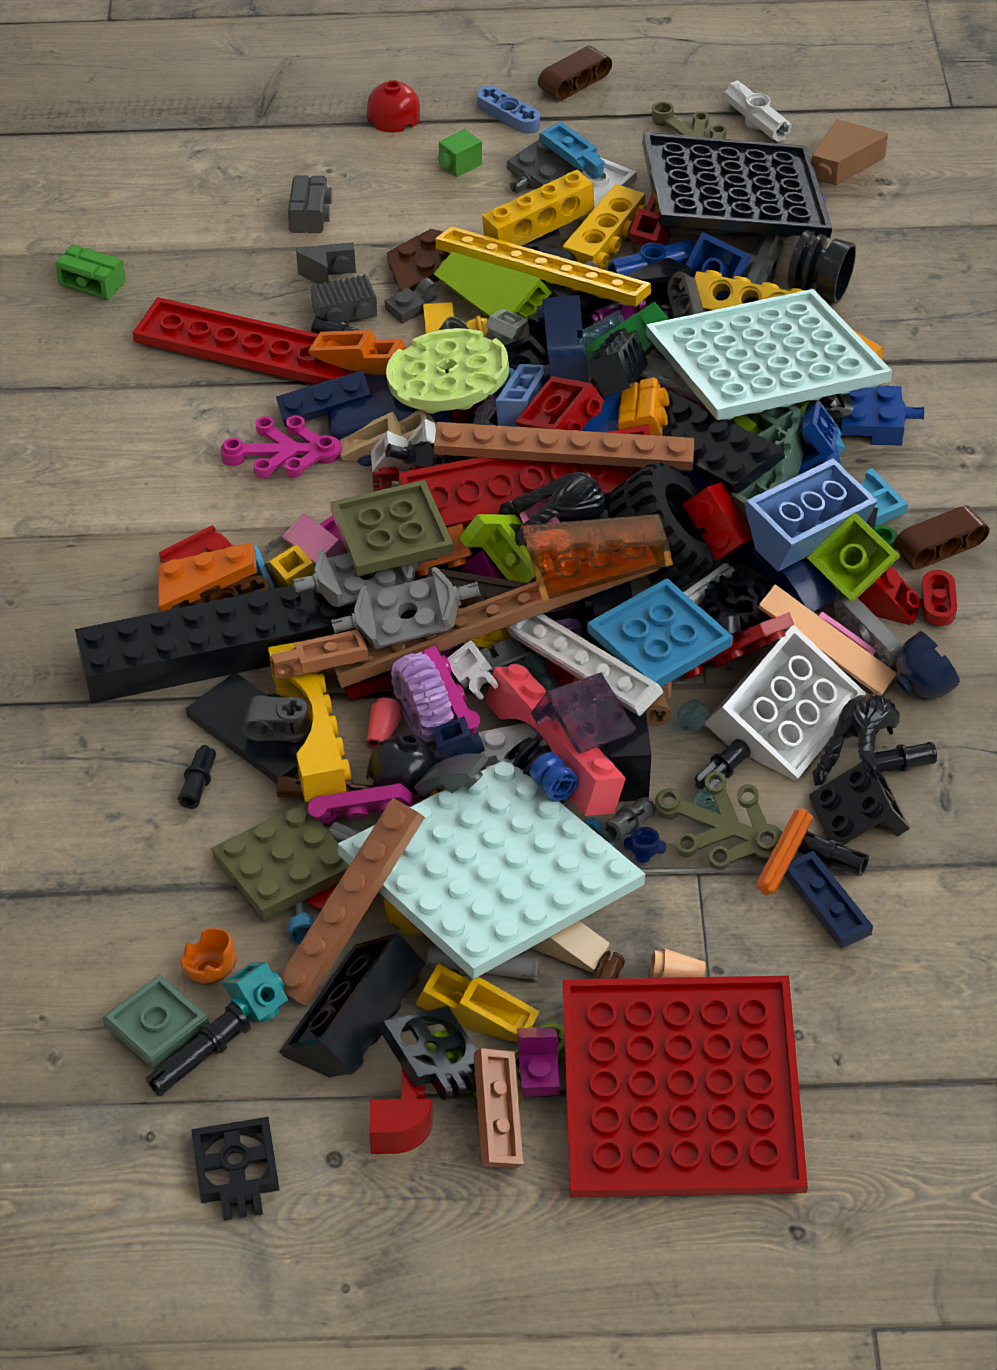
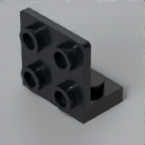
[809,762,910,845]

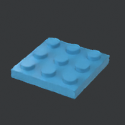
[587,578,733,687]

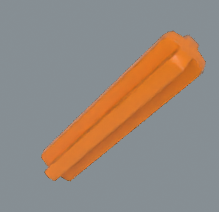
[756,808,813,896]

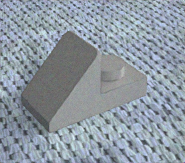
[485,308,528,345]

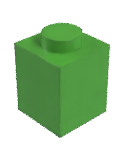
[438,129,482,177]

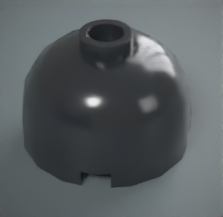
[365,734,437,798]

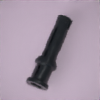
[146,1003,251,1097]

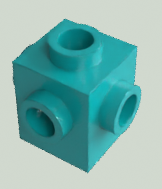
[223,962,288,1023]

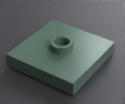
[102,974,210,1069]

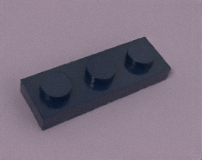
[276,370,371,427]
[784,851,873,949]

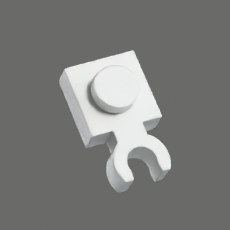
[447,640,498,700]

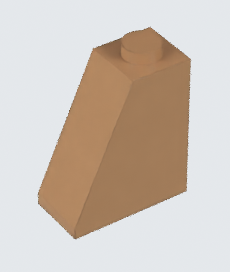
[812,119,888,185]

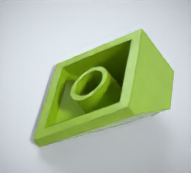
[807,512,900,603]

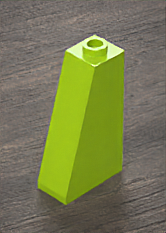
[434,251,552,320]

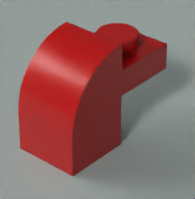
[629,193,671,246]
[369,1068,433,1154]

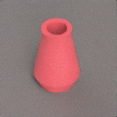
[365,697,403,749]

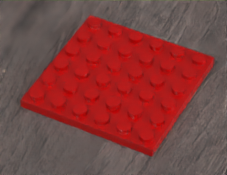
[562,975,808,1197]

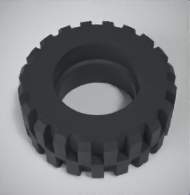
[607,463,723,591]

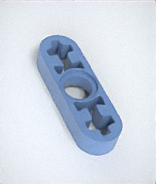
[477,86,540,134]

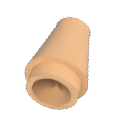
[649,948,705,978]

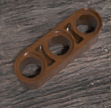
[538,46,612,100]
[894,505,990,569]

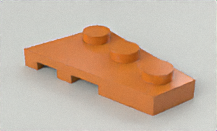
[158,542,257,612]

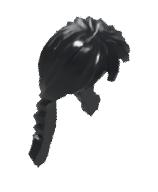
[498,471,606,546]
[812,693,900,786]

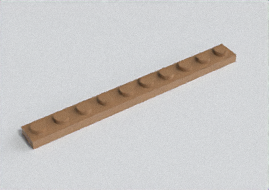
[334,541,658,688]

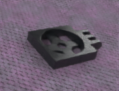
[380,1006,477,1100]
[191,1117,280,1221]

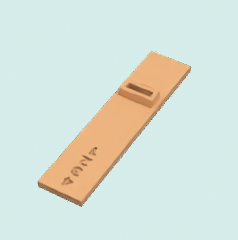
[757,585,897,696]

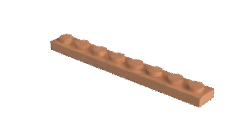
[434,422,694,471]

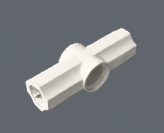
[724,80,792,143]

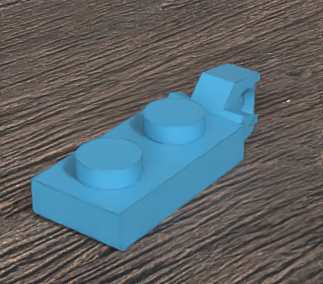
[539,122,605,179]

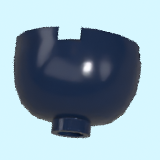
[895,631,960,700]

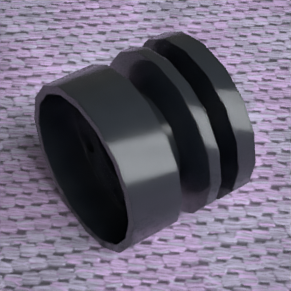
[787,230,856,303]

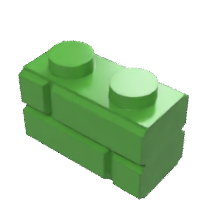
[55,244,126,300]

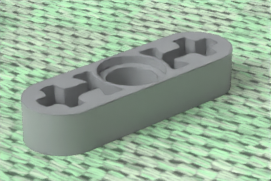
[834,597,902,668]

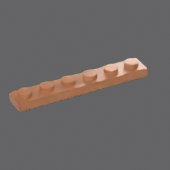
[280,797,425,1006]

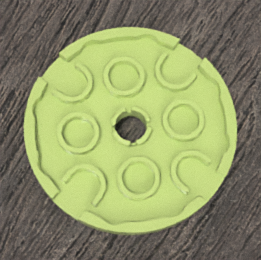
[386,328,509,414]

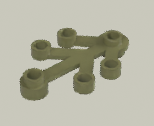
[652,101,727,139]
[655,771,782,870]

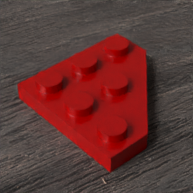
[684,612,794,680]

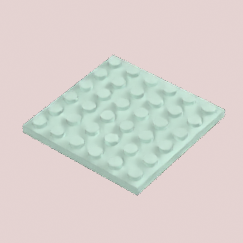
[646,289,892,421]
[338,759,646,979]

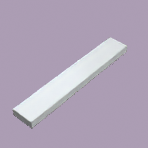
[507,614,663,716]

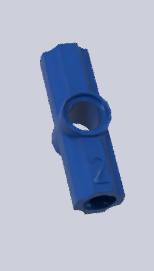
[608,239,695,276]

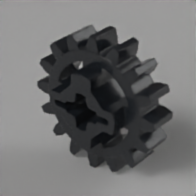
[704,572,771,631]

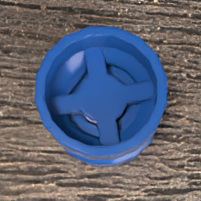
[530,752,579,801]

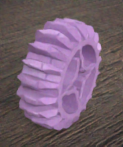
[391,652,454,744]

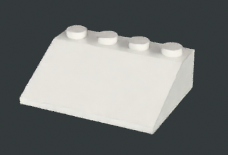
[704,625,867,781]

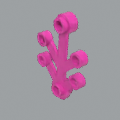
[221,415,342,479]

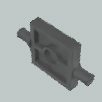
[507,140,583,193]

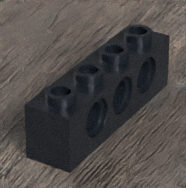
[588,328,648,398]

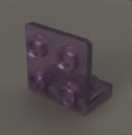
[531,672,635,754]

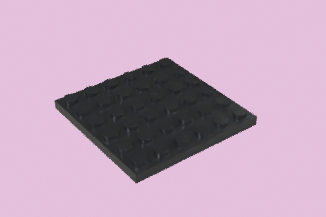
[642,132,832,238]

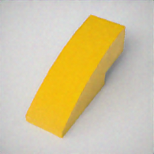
[415,963,540,1042]

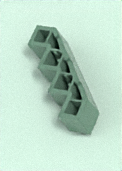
[731,405,807,526]

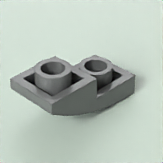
[414,754,488,797]

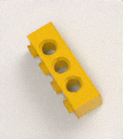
[482,170,595,246]
[562,184,646,270]
[688,270,804,312]

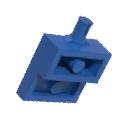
[839,385,924,446]

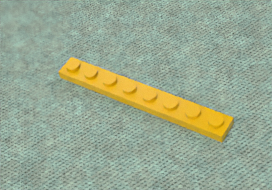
[435,226,651,307]

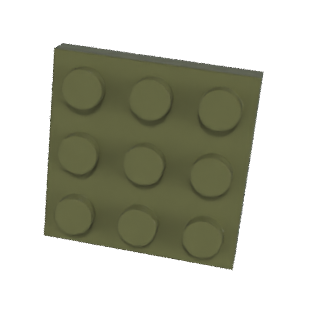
[330,480,454,576]
[211,803,349,920]

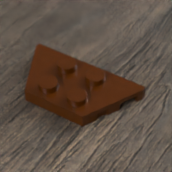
[387,229,450,292]

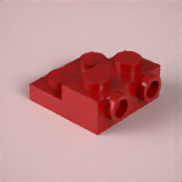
[515,376,604,431]

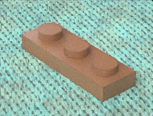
[474,1048,523,1168]

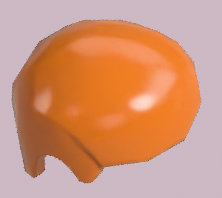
[180,928,237,985]

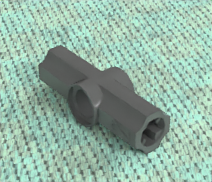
[741,233,783,304]

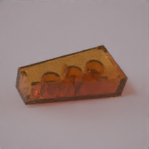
[521,514,673,601]

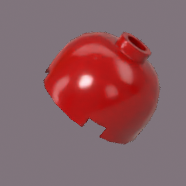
[367,80,420,132]

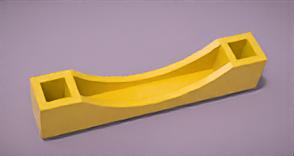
[268,641,351,803]

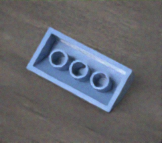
[745,458,878,571]

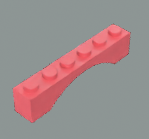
[485,664,626,816]

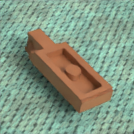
[271,629,369,679]

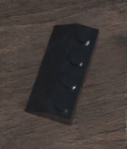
[279,933,426,1078]

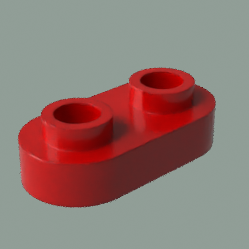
[921,570,957,626]

